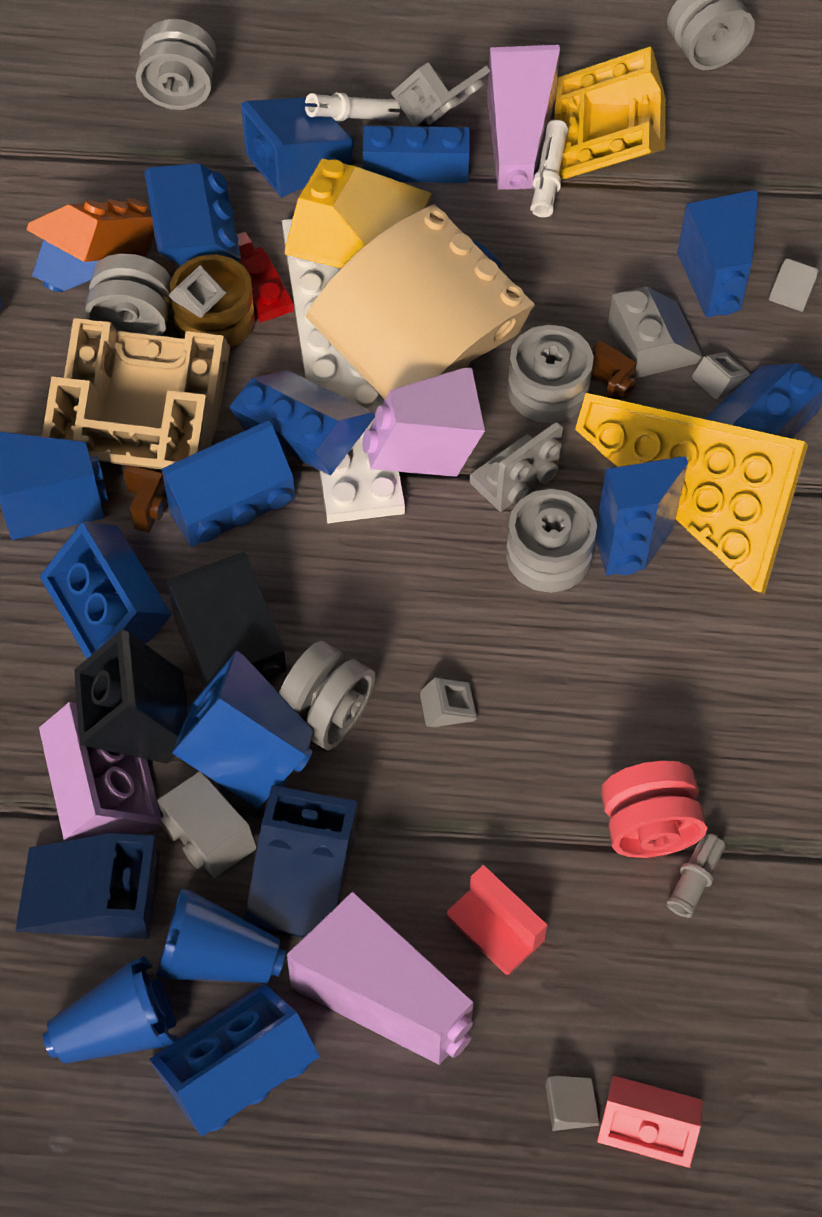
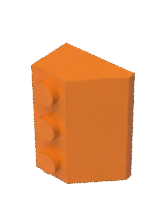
[26,198,154,262]

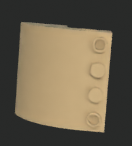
[306,204,535,399]
[42,318,230,469]

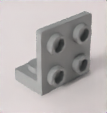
[391,62,490,127]
[470,422,563,512]

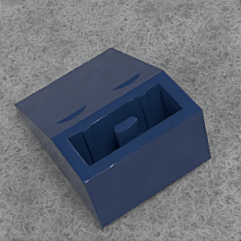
[244,785,358,938]
[15,833,160,939]

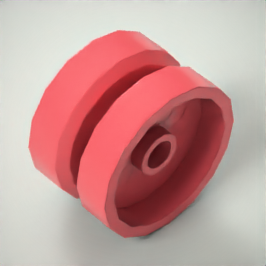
[601,760,708,858]

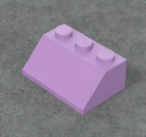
[39,702,161,841]

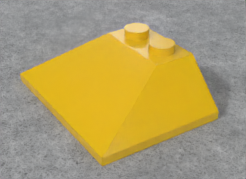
[554,47,666,180]
[285,158,432,268]

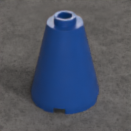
[156,889,286,983]
[43,956,178,1064]

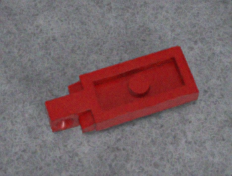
[237,232,294,323]

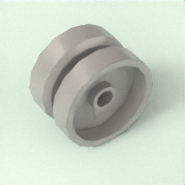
[667,0,755,70]
[136,19,216,110]
[83,253,172,336]
[507,325,594,423]
[506,489,597,593]
[279,641,375,751]

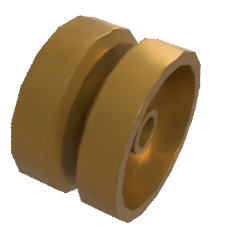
[170,255,255,348]

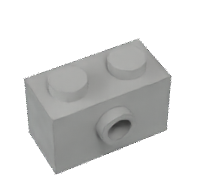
[157,771,257,878]

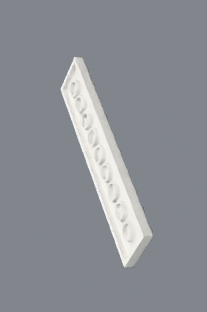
[282,219,405,523]

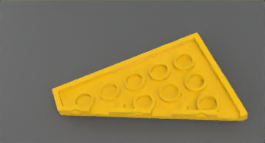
[575,393,808,594]

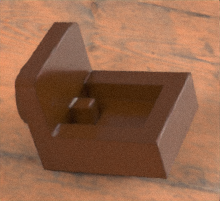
[591,340,636,400]
[123,465,166,533]

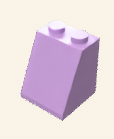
[362,368,485,477]

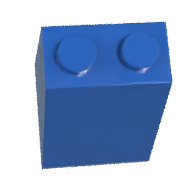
[241,97,354,198]
[677,190,758,318]
[0,432,108,540]
[172,651,313,809]

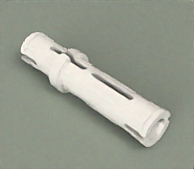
[305,93,400,122]
[530,120,569,217]

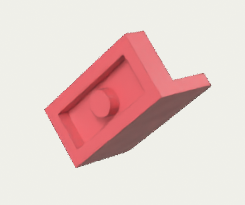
[446,865,547,975]
[597,1076,703,1168]

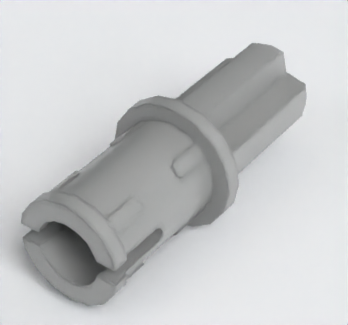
[667,833,725,918]

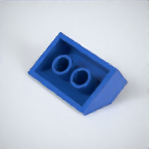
[363,126,469,183]
[144,163,241,266]
[704,363,822,438]
[229,370,375,476]
[162,420,295,547]
[595,456,688,576]
[39,522,172,659]
[149,984,320,1137]

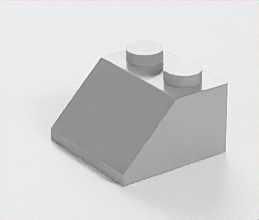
[608,286,703,379]

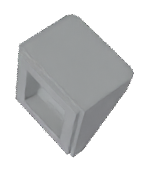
[769,258,819,312]
[168,265,227,318]
[692,352,750,399]
[420,677,477,727]
[545,1076,599,1131]

